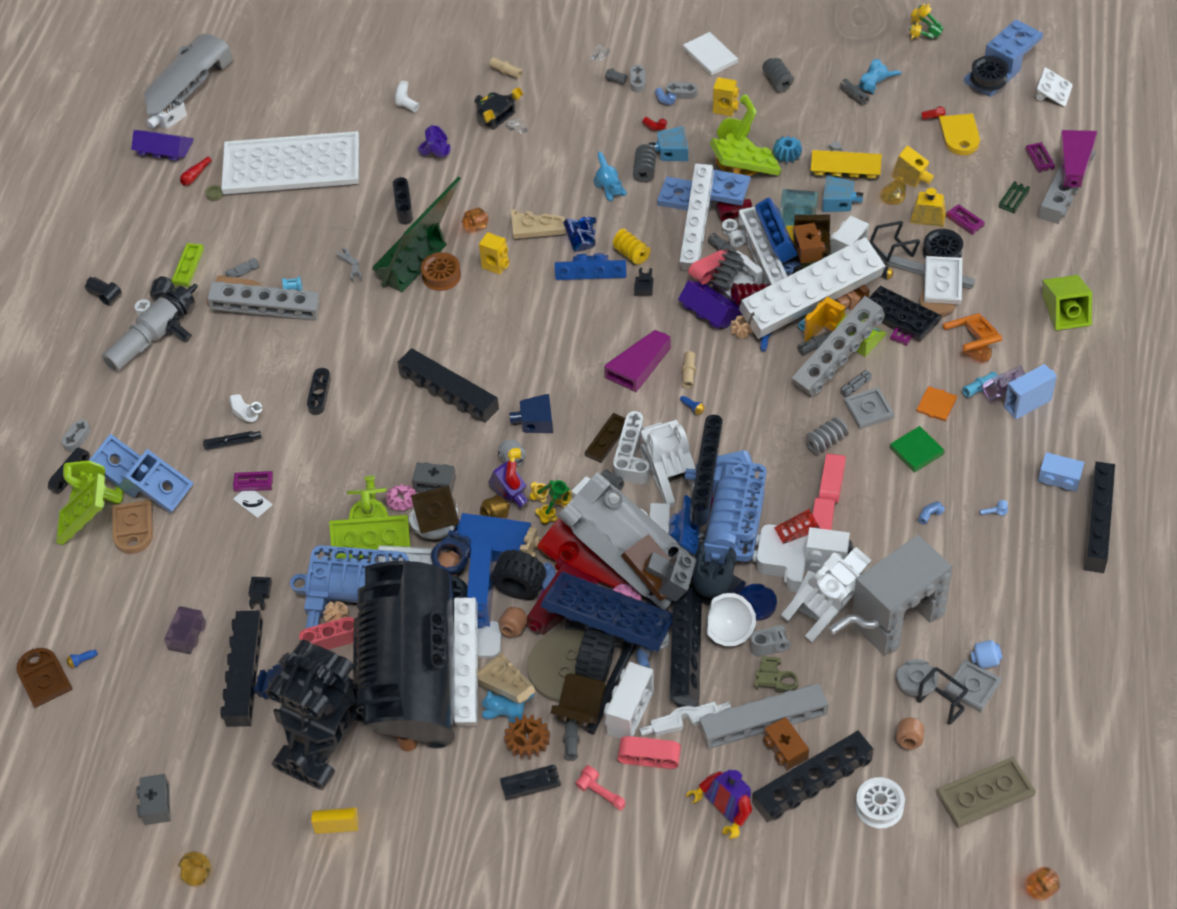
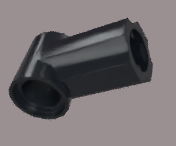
[85,277,122,306]

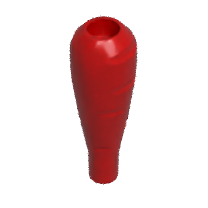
[180,156,212,186]

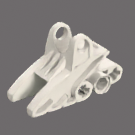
[640,419,696,507]
[781,547,872,643]

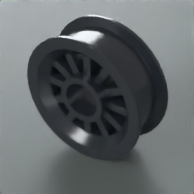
[970,56,1009,91]
[923,229,964,260]

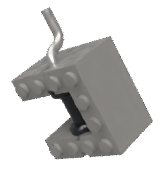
[828,535,953,656]

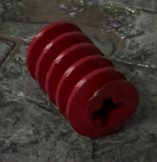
[731,283,771,306]

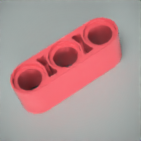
[688,250,727,285]
[819,453,846,503]
[811,497,835,530]
[299,617,354,650]
[617,736,681,769]

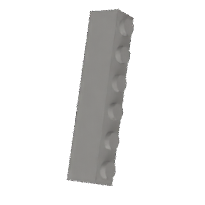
[700,684,828,749]

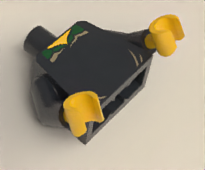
[474,87,524,130]

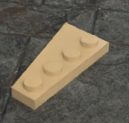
[478,652,536,704]

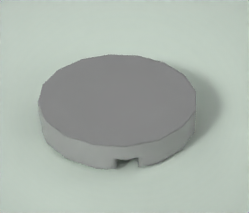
[896,659,938,697]

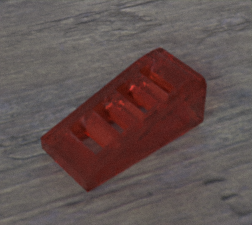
[774,509,820,544]

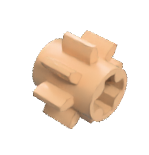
[731,316,753,338]
[323,601,349,622]

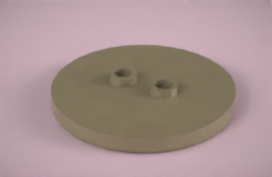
[527,630,610,703]

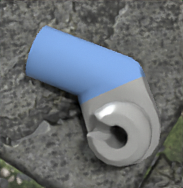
[636,645,653,668]

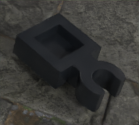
[634,268,654,296]
[248,577,272,610]

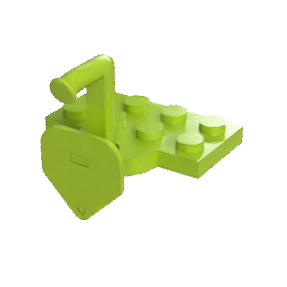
[709,95,782,176]
[56,461,124,545]
[329,475,411,559]

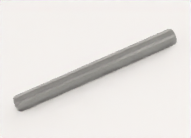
[875,250,975,289]

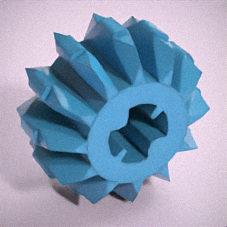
[773,135,802,164]

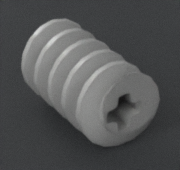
[806,417,849,456]

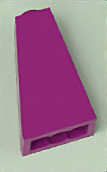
[1059,130,1097,188]
[604,330,671,393]

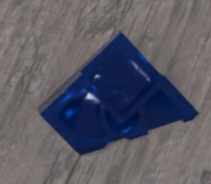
[563,216,597,251]

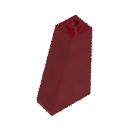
[526,562,599,635]

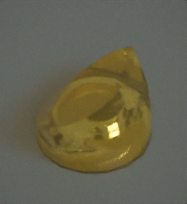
[880,177,906,205]

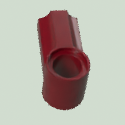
[716,199,752,222]

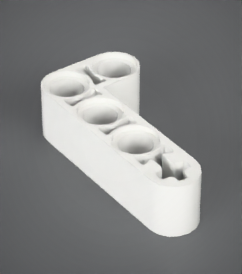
[613,411,650,484]

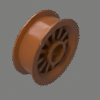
[421,252,461,291]

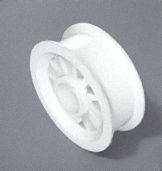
[856,777,905,828]

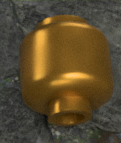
[480,495,510,519]

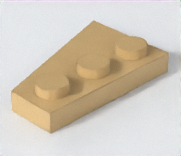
[511,209,566,239]

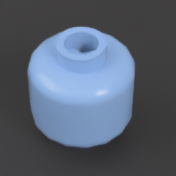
[971,640,1003,669]

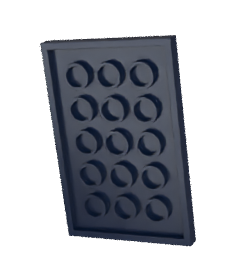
[541,571,673,652]

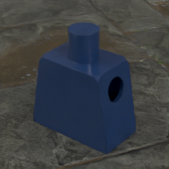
[509,394,553,434]

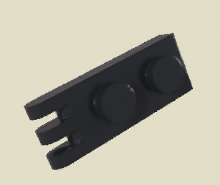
[500,765,561,801]

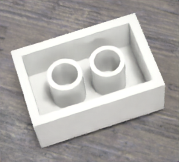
[604,662,654,739]

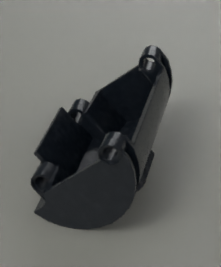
[353,561,455,749]

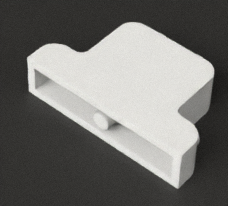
[753,516,812,593]

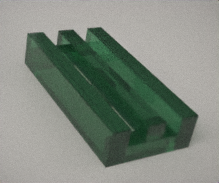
[998,181,1030,214]

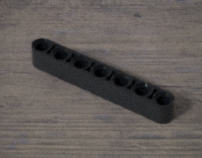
[690,414,723,526]

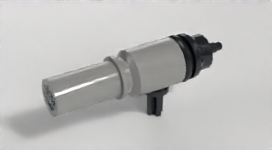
[101,283,198,372]

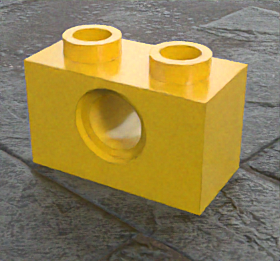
[713,77,739,117]
[479,232,510,275]

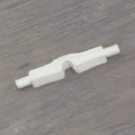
[639,702,731,737]

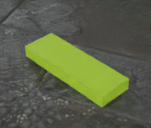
[172,243,204,287]

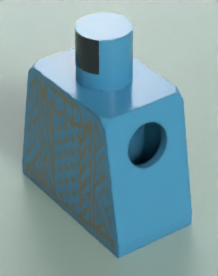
[648,126,688,161]
[822,176,864,212]

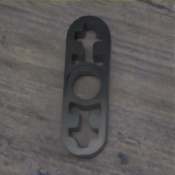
[307,368,331,415]
[48,447,90,494]

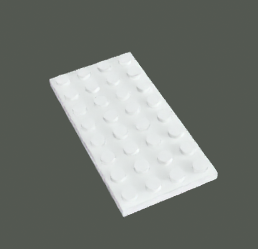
[222,131,359,194]

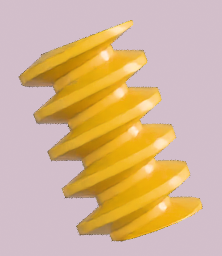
[612,228,651,265]

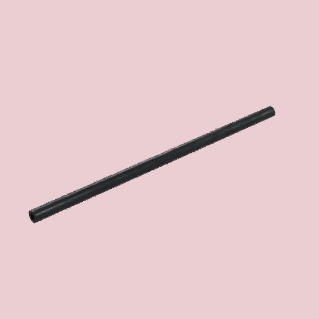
[585,543,680,735]

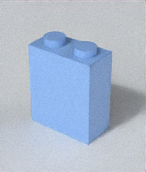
[1004,364,1057,420]

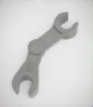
[337,247,363,283]

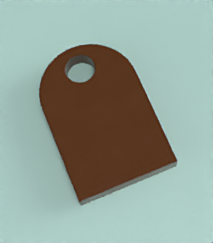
[17,648,73,708]

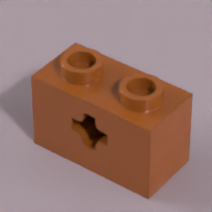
[793,223,825,263]
[763,717,809,771]

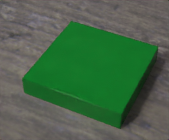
[890,426,945,473]

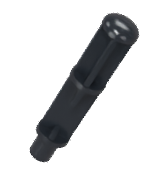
[203,431,262,450]

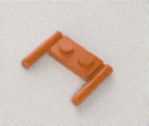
[942,313,1002,351]

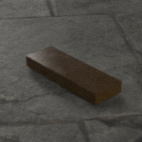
[585,413,626,463]

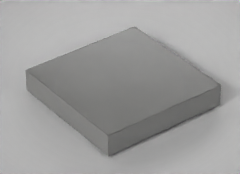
[844,387,895,430]
[944,659,1002,713]

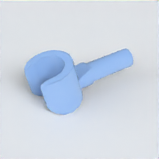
[980,500,1008,516]

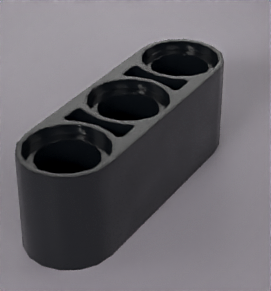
[393,177,413,225]

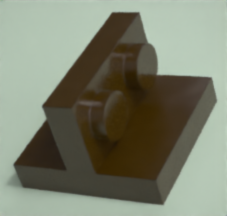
[411,485,460,534]

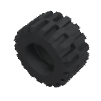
[491,550,546,600]
[575,628,615,682]

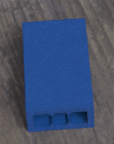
[454,513,532,562]
[467,544,494,628]

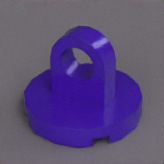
[417,125,451,158]

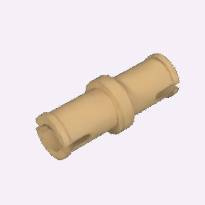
[489,57,522,79]
[681,351,696,388]

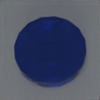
[738,584,777,621]

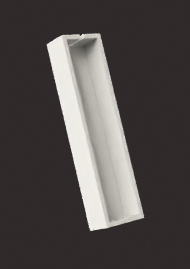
[739,237,885,339]

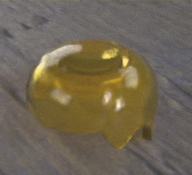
[178,851,212,887]

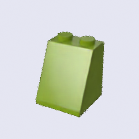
[1042,275,1092,330]

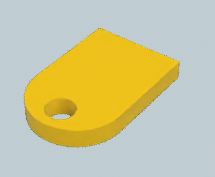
[939,113,980,155]

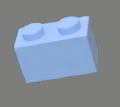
[1038,452,1085,492]

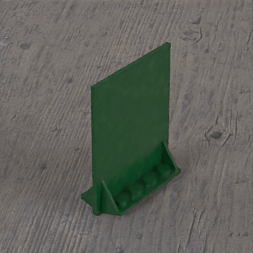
[372,176,461,292]

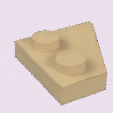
[520,527,541,558]

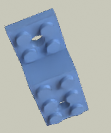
[964,19,1043,97]
[657,170,751,213]
[89,434,194,514]

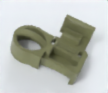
[755,656,799,693]

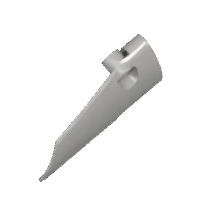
[144,34,233,115]

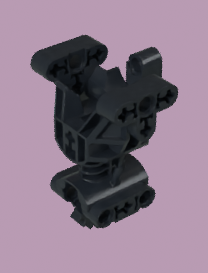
[265,640,364,790]

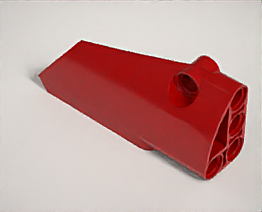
[537,518,642,595]

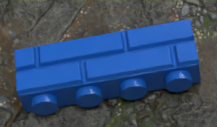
[755,197,798,263]

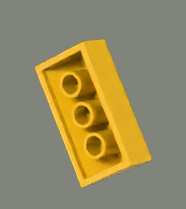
[811,150,882,178]

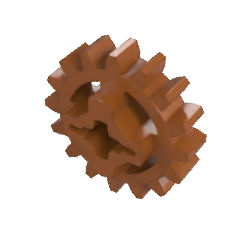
[504,714,550,759]

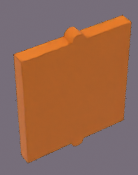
[916,386,958,422]

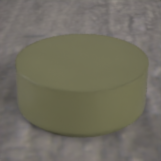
[205,185,223,201]

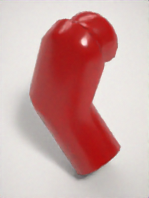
[921,106,946,120]
[642,117,667,131]

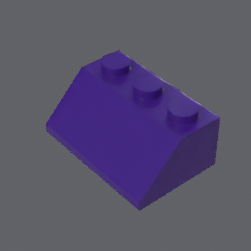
[131,130,194,160]
[678,281,742,329]

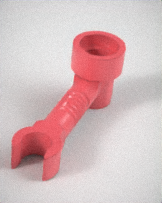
[575,765,626,811]

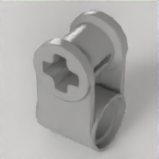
[750,625,791,657]

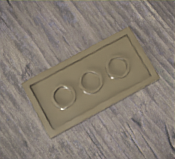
[937,756,1036,828]

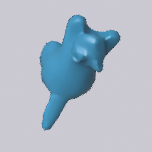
[858,59,902,94]
[593,151,627,201]
[482,691,534,723]

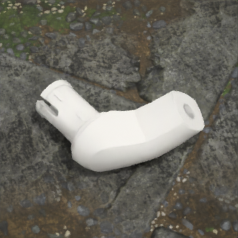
[395,81,420,112]
[229,394,262,422]

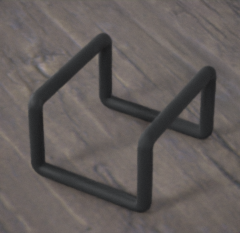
[870,221,920,262]
[917,667,968,725]

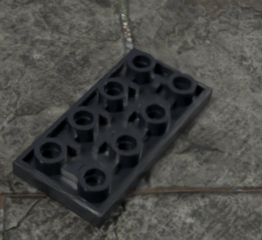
[869,286,942,341]

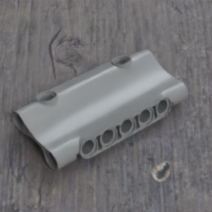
[558,471,694,610]

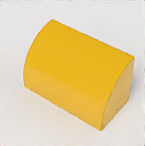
[311,807,358,834]

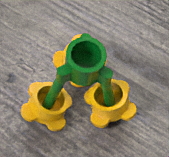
[909,3,944,40]
[529,480,572,524]

